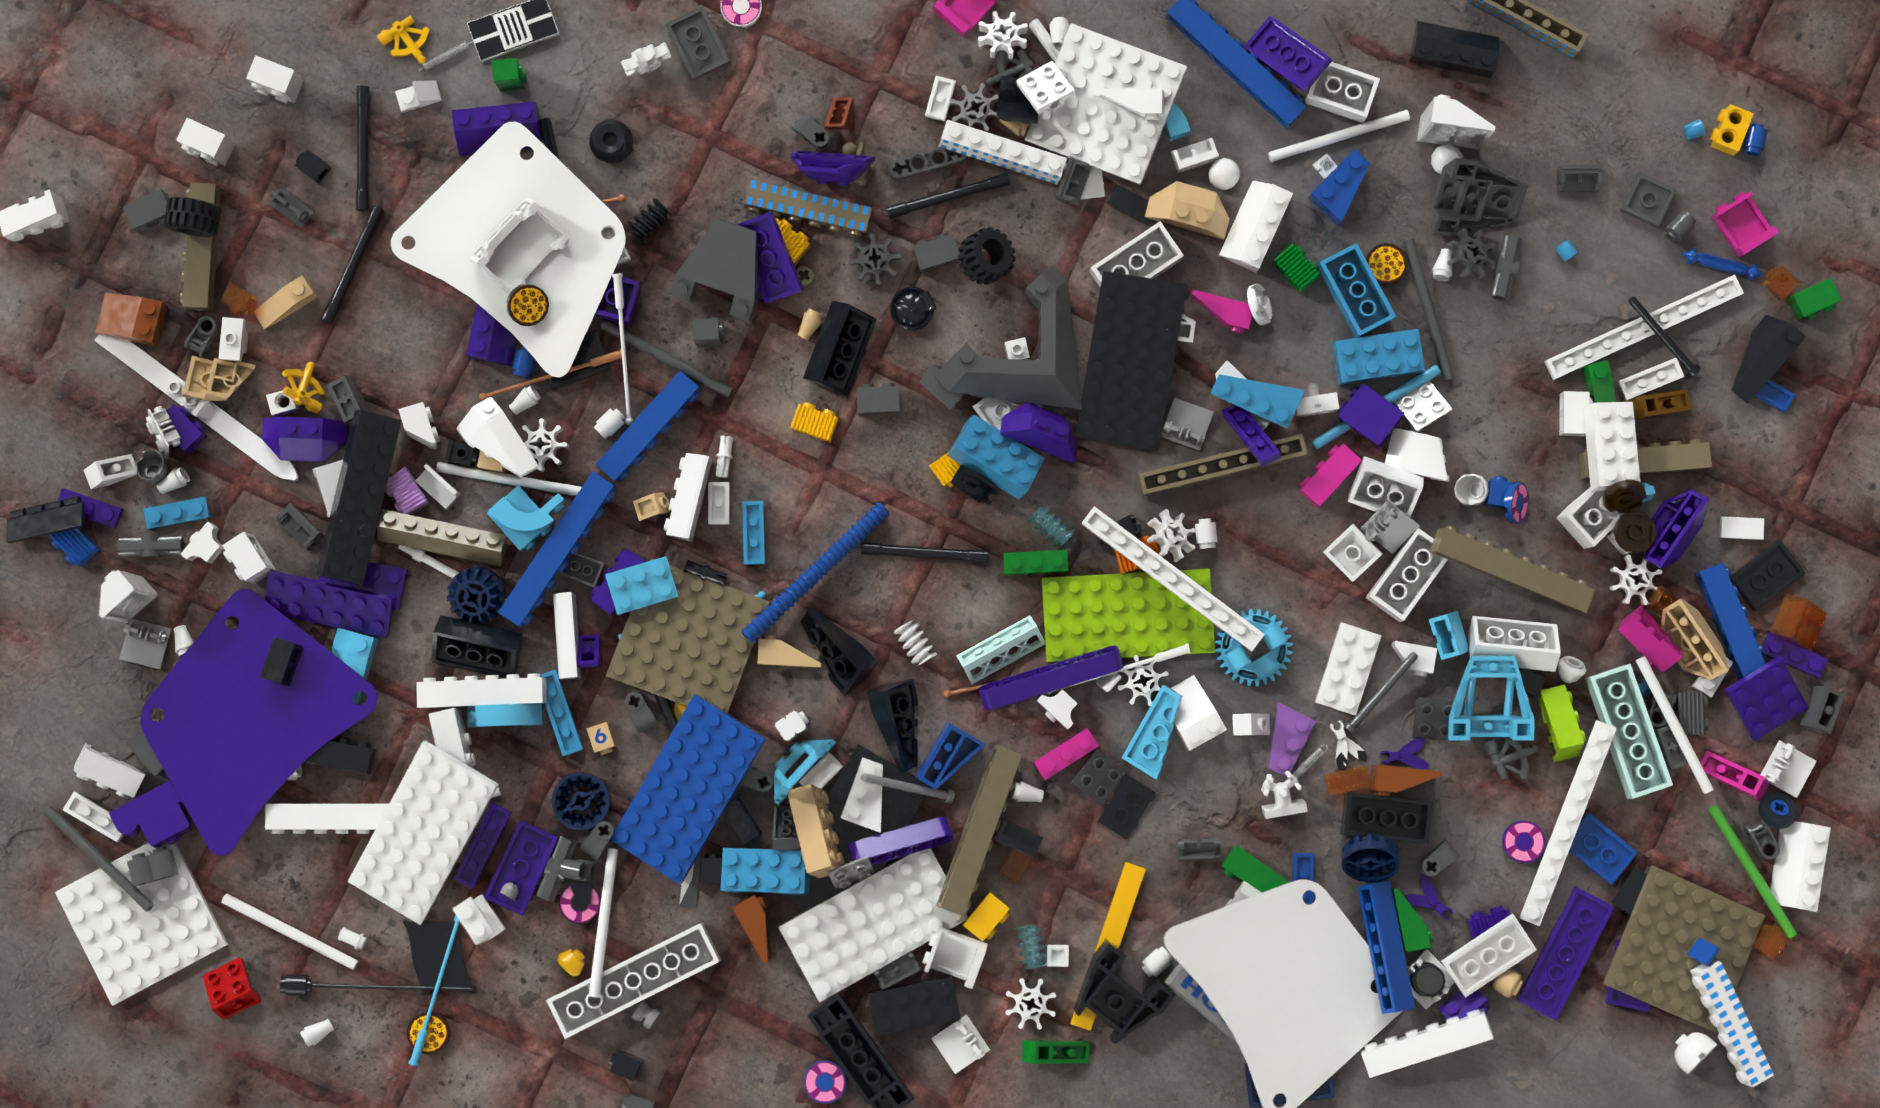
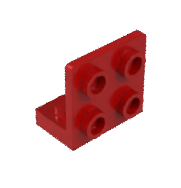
[203,957,261,1020]

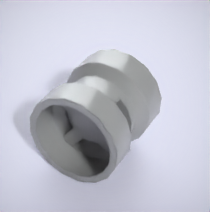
[631,1000,661,1029]

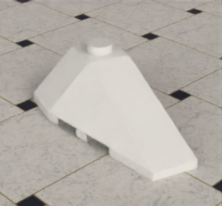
[456,397,539,478]

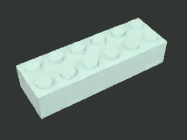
[1585,664,1673,799]

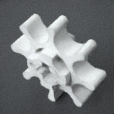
[978,11,1028,59]
[621,42,672,77]
[522,418,569,472]
[1147,509,1195,562]
[1610,555,1662,605]
[1117,655,1169,707]
[1005,978,1056,1030]

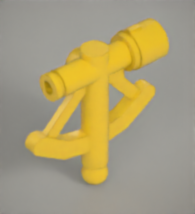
[377,16,430,64]
[282,362,324,414]

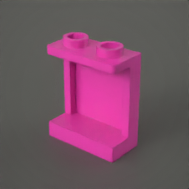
[933,0,997,38]
[1711,191,1779,258]

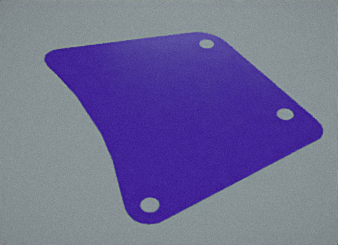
[141,589,378,856]

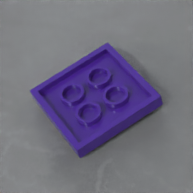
[1725,656,1809,742]

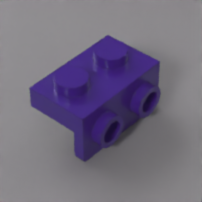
[1438,990,1490,1019]

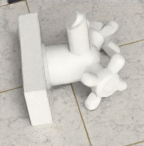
[1261,771,1308,819]

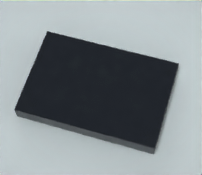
[545,330,611,391]
[1730,540,1805,611]

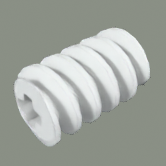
[894,619,937,666]

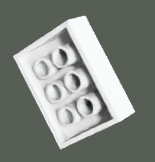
[1417,95,1496,150]

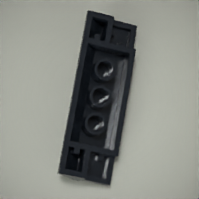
[808,993,915,1108]

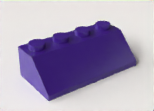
[452,101,542,157]
[466,304,517,367]

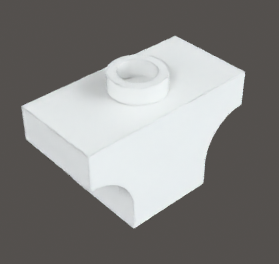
[218,317,248,361]
[181,522,224,564]
[1037,690,1077,730]
[1233,713,1270,736]

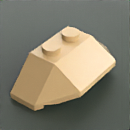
[1144,181,1230,240]
[1661,598,1729,680]

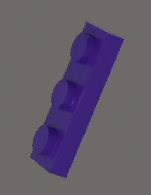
[57,488,123,529]
[1762,633,1828,679]

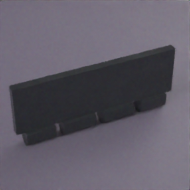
[6,496,84,544]

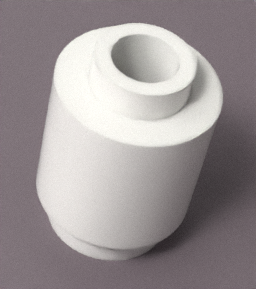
[594,408,625,439]
[1195,518,1217,549]
[1142,947,1173,977]

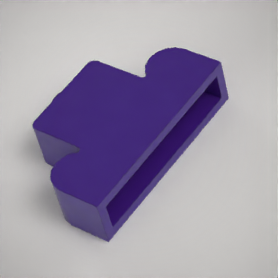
[108,780,193,849]

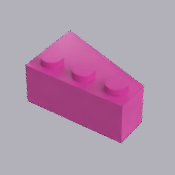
[1618,605,1683,673]

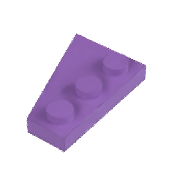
[1268,702,1316,778]

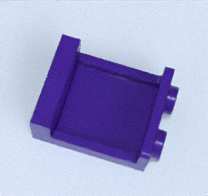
[1337,383,1404,450]

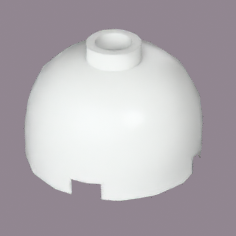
[1674,1032,1717,1074]

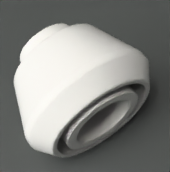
[1558,656,1586,683]

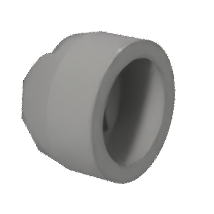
[500,882,519,900]

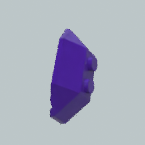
[791,150,875,186]
[1000,402,1078,463]
[262,417,348,462]
[1643,490,1710,569]

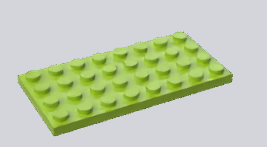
[1041,569,1215,662]

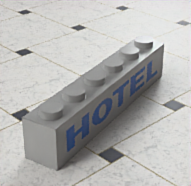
[1164,963,1238,1045]

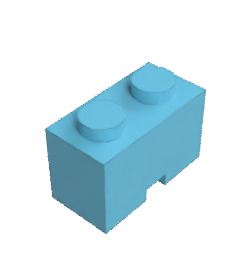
[1429,611,1469,660]

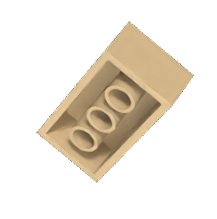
[787,784,844,878]

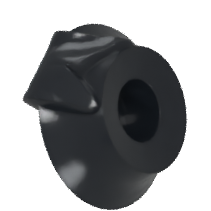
[589,120,634,163]
[890,287,937,331]

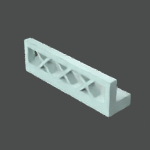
[957,615,1045,684]

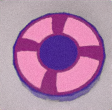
[1502,821,1545,863]

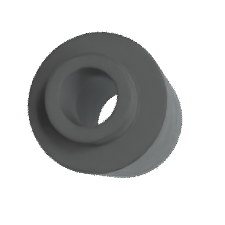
[1665,211,1696,242]

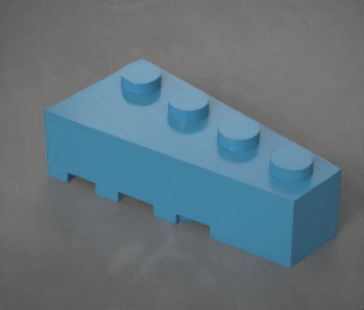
[1210,374,1305,429]

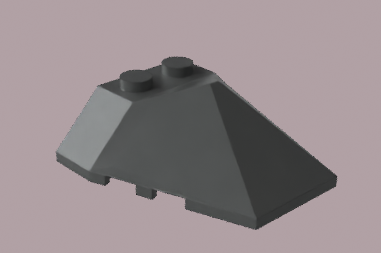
[1431,158,1528,236]

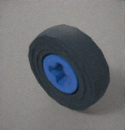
[1758,792,1798,829]

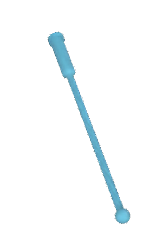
[408,915,461,1066]

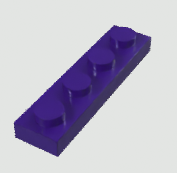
[1222,405,1281,466]
[454,803,512,889]

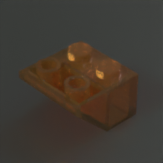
[1771,593,1827,651]

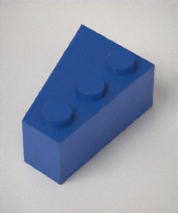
[1309,149,1370,227]
[914,722,986,789]

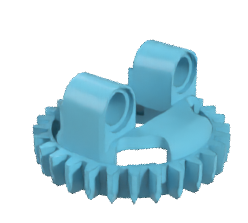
[1215,608,1293,686]

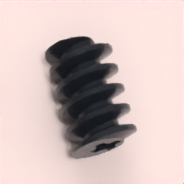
[627,198,673,245]

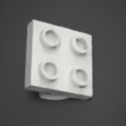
[1016,61,1074,114]

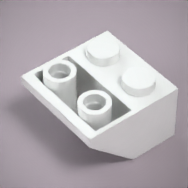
[398,402,440,450]

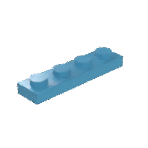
[540,669,584,756]

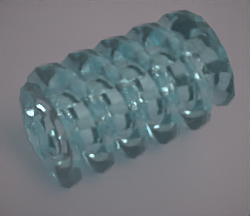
[1027,506,1075,549]
[1015,924,1047,970]

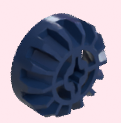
[447,566,506,624]
[552,772,611,830]
[1341,833,1400,882]

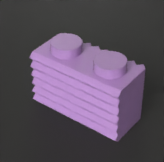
[385,467,430,515]

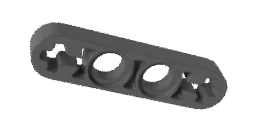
[889,147,967,180]

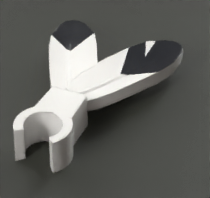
[1330,720,1367,771]

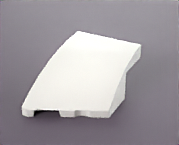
[1385,428,1449,482]

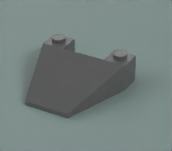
[670,218,759,322]

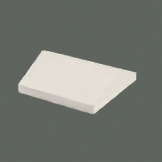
[1323,524,1383,582]

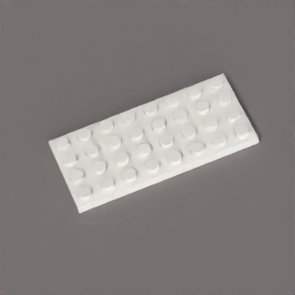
[348,741,499,925]
[778,848,968,1002]

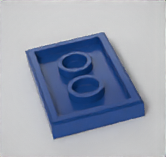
[1569,812,1638,886]

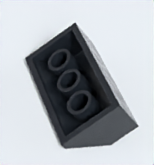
[1409,21,1499,78]
[803,301,877,396]
[432,615,523,679]

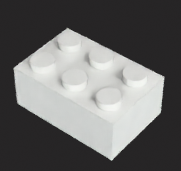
[1305,62,1380,123]
[1348,456,1424,517]

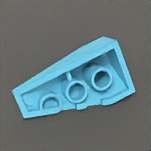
[332,628,379,705]

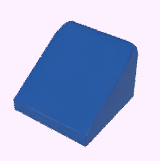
[1688,938,1720,966]

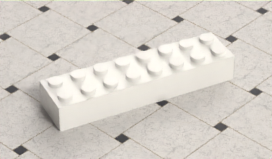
[546,922,721,1039]

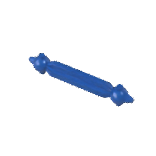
[1681,248,1764,281]

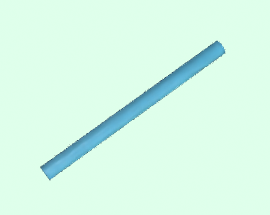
[1311,364,1441,450]

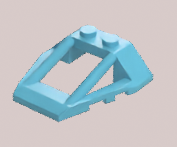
[1448,655,1535,740]
[774,739,837,805]

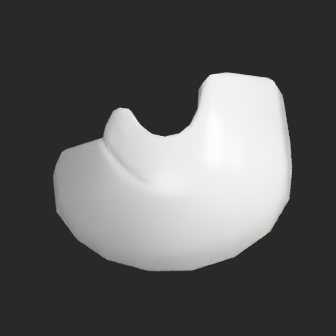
[1431,144,1464,174]
[1208,158,1240,190]
[1454,474,1489,505]

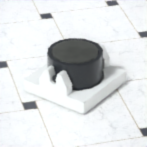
[1407,949,1455,1010]

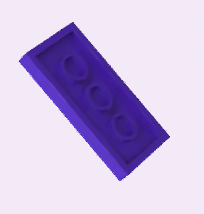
[1244,15,1332,93]
[737,211,804,304]
[319,562,408,611]
[484,820,559,916]

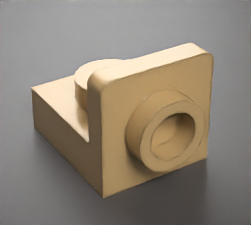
[633,492,670,521]

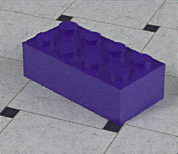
[594,277,642,326]

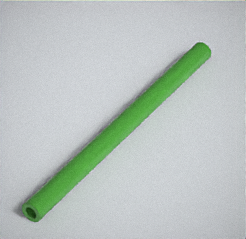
[1708,804,1797,939]

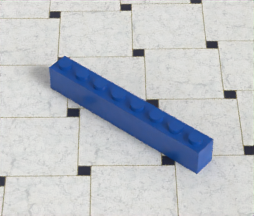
[1166,0,1306,129]
[498,472,616,628]

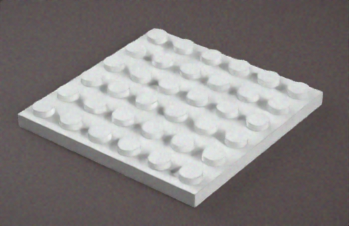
[1025,23,1188,185]
[55,843,228,1006]

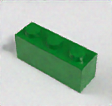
[1003,550,1068,576]
[1220,845,1289,893]

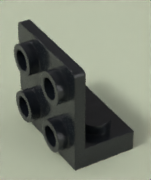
[996,76,1039,124]

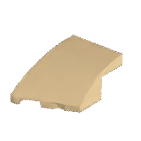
[182,356,255,401]

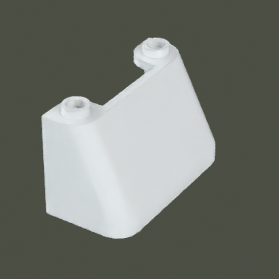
[470,198,571,294]

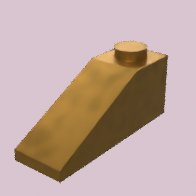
[1624,389,1692,421]

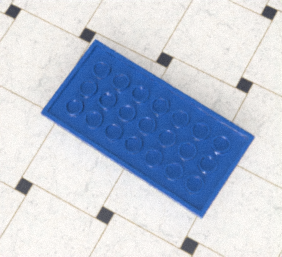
[610,694,767,885]

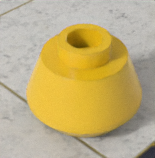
[557,949,585,976]

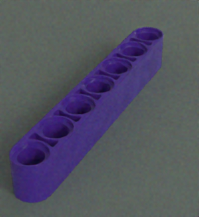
[978,645,1124,710]

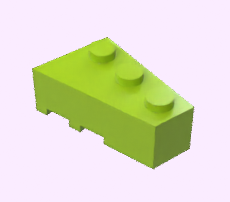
[1538,685,1586,762]

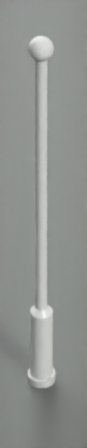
[612,273,634,425]
[1044,643,1191,696]

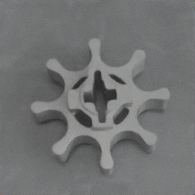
[950,83,999,132]

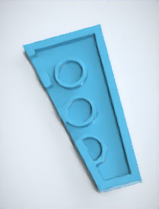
[1122,685,1182,780]

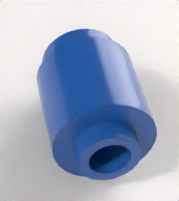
[1743,124,1767,156]
[512,346,536,378]

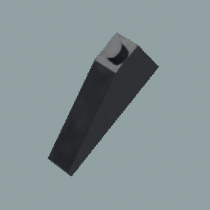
[1731,315,1806,403]
[800,607,878,696]
[867,679,918,772]

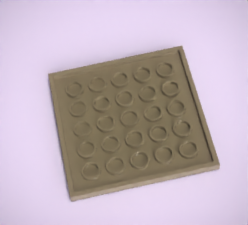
[606,558,770,714]
[1603,865,1765,1034]

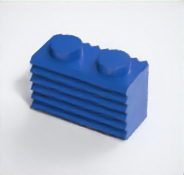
[49,527,101,567]

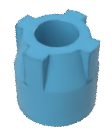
[1683,119,1705,140]
[1555,239,1578,262]

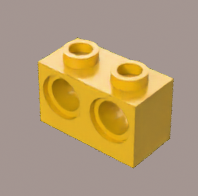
[1710,104,1754,156]

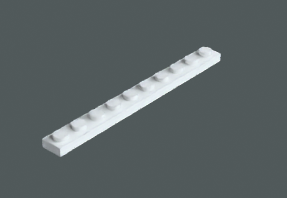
[1544,275,1744,380]
[1081,506,1265,652]
[1519,720,1617,926]

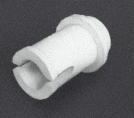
[338,927,367,950]

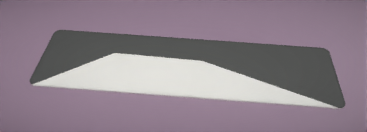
[679,850,702,908]

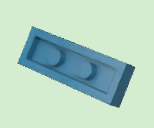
[143,497,211,530]
[742,501,765,565]

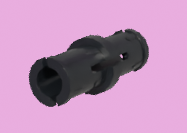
[683,560,728,586]

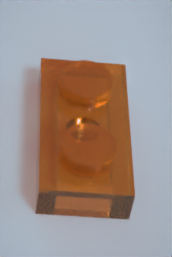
[1323,766,1370,795]

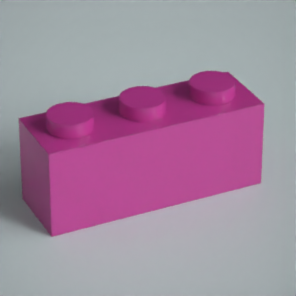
[1298,443,1362,508]
[1033,728,1099,780]

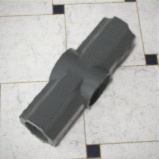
[1490,235,1523,301]
[117,535,185,558]
[537,836,578,902]

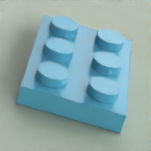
[605,556,679,615]

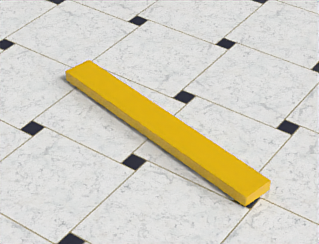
[1070,862,1146,1031]

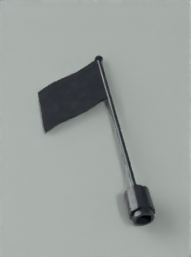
[280,922,477,996]

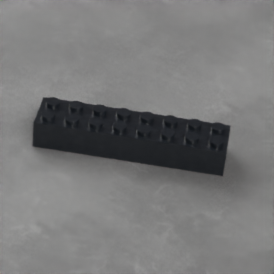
[316,410,402,585]

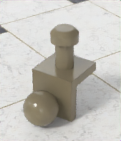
[842,142,876,186]

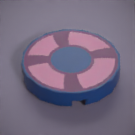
[1504,482,1529,524]
[804,1060,846,1104]

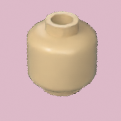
[1492,968,1524,998]

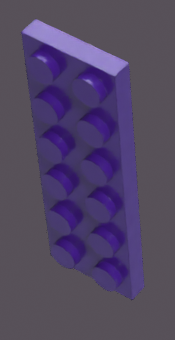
[265,570,394,638]
[1516,887,1614,1021]

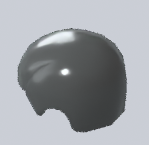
[136,449,168,483]

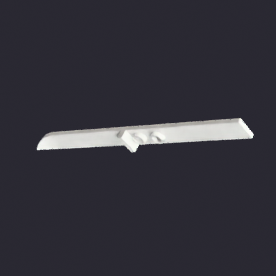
[94,334,299,481]

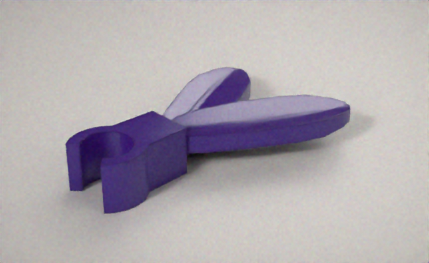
[1380,738,1429,769]
[1404,875,1453,920]

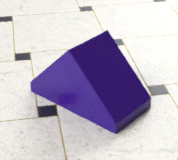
[577,634,602,669]

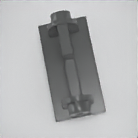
[268,187,314,228]
[1176,838,1221,861]

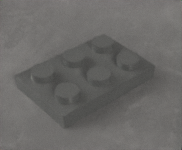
[665,6,730,81]

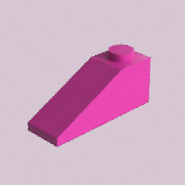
[1191,290,1252,334]
[1701,751,1769,802]

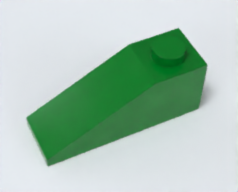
[1582,360,1616,403]
[1392,887,1433,952]
[1022,1040,1090,1064]

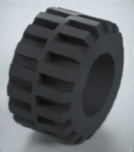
[163,197,221,237]
[958,227,1016,285]

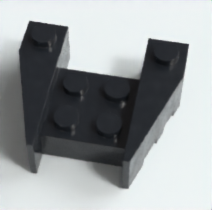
[1074,939,1176,1044]

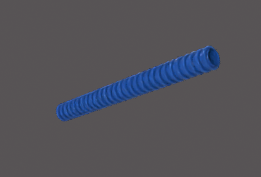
[741,502,890,643]

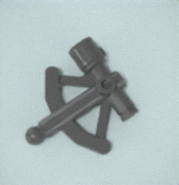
[986,49,1034,86]
[1483,737,1539,780]

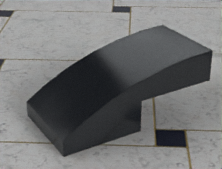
[1106,185,1148,224]

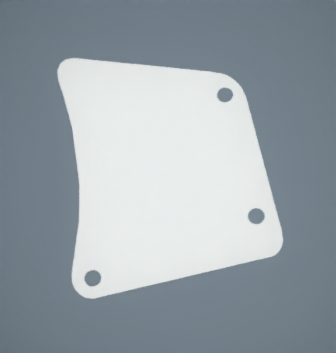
[391,122,626,377]
[1164,879,1402,1108]

